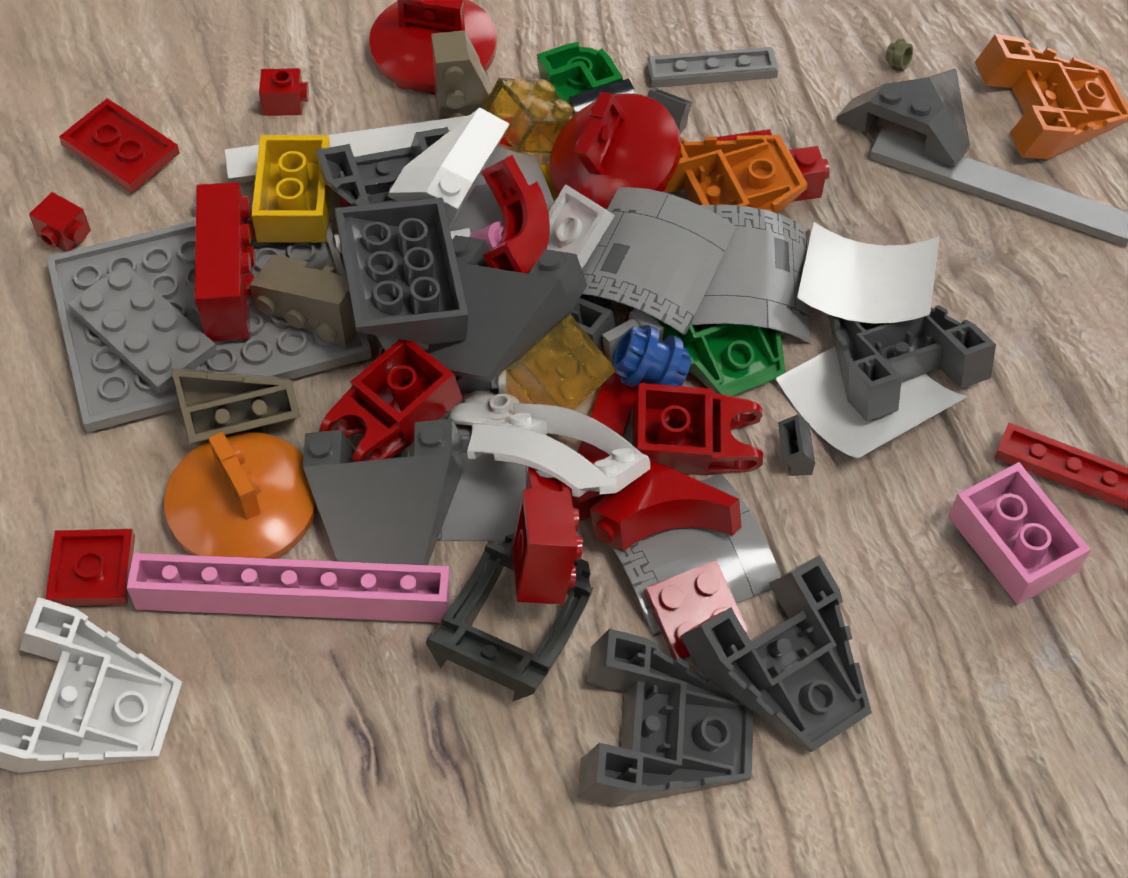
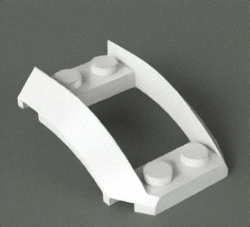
[467,403,651,497]

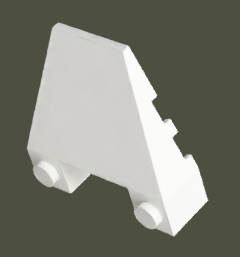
[0,597,182,773]

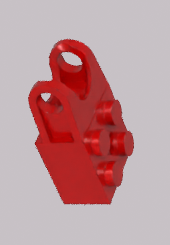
[319,339,463,462]
[632,383,763,475]
[512,466,583,605]

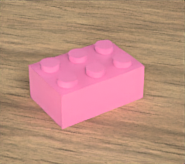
[948,462,1091,605]

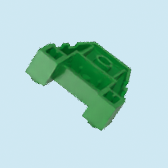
[628,306,786,396]

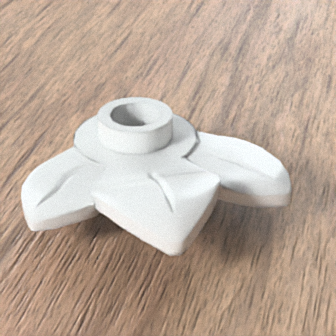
[448,391,520,431]

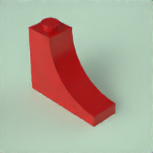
[590,458,742,551]

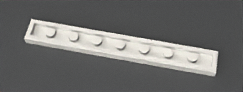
[224,115,469,183]

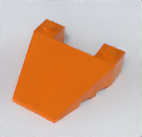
[975,34,1128,160]
[663,135,807,214]

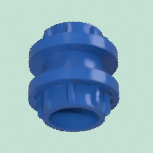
[612,325,691,387]

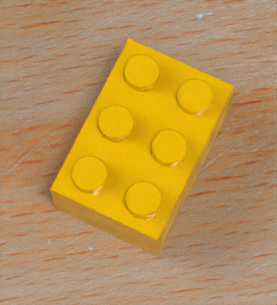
[251,135,331,242]

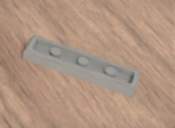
[647,47,779,88]

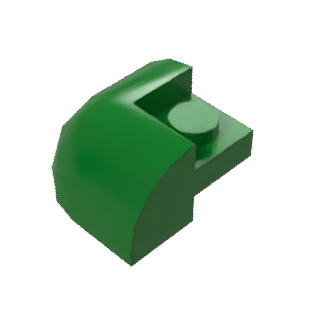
[537,42,623,116]

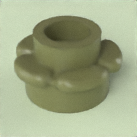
[885,39,913,70]

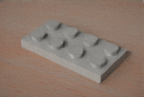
[68,262,217,395]

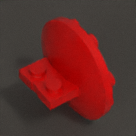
[369,0,497,95]
[549,92,681,210]

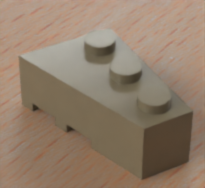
[431,30,504,120]
[250,254,356,347]
[171,368,301,443]

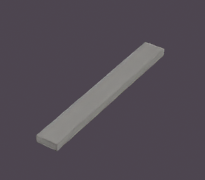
[869,129,1128,247]

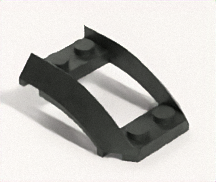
[426,533,593,702]

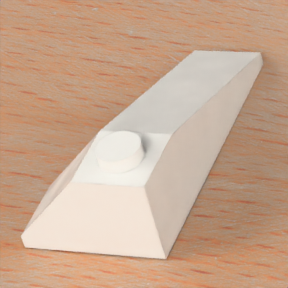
[388,108,509,229]

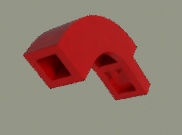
[481,155,550,274]

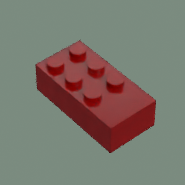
[195,182,256,342]

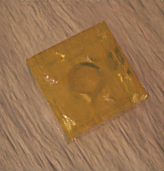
[482,77,575,153]
[505,314,615,410]

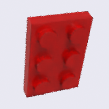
[59,98,180,193]

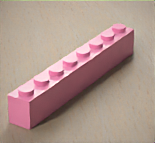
[127,553,451,623]

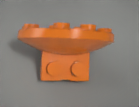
[164,431,317,559]

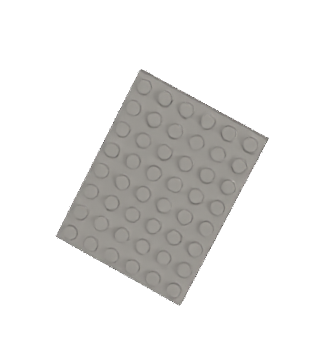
[46,207,372,433]

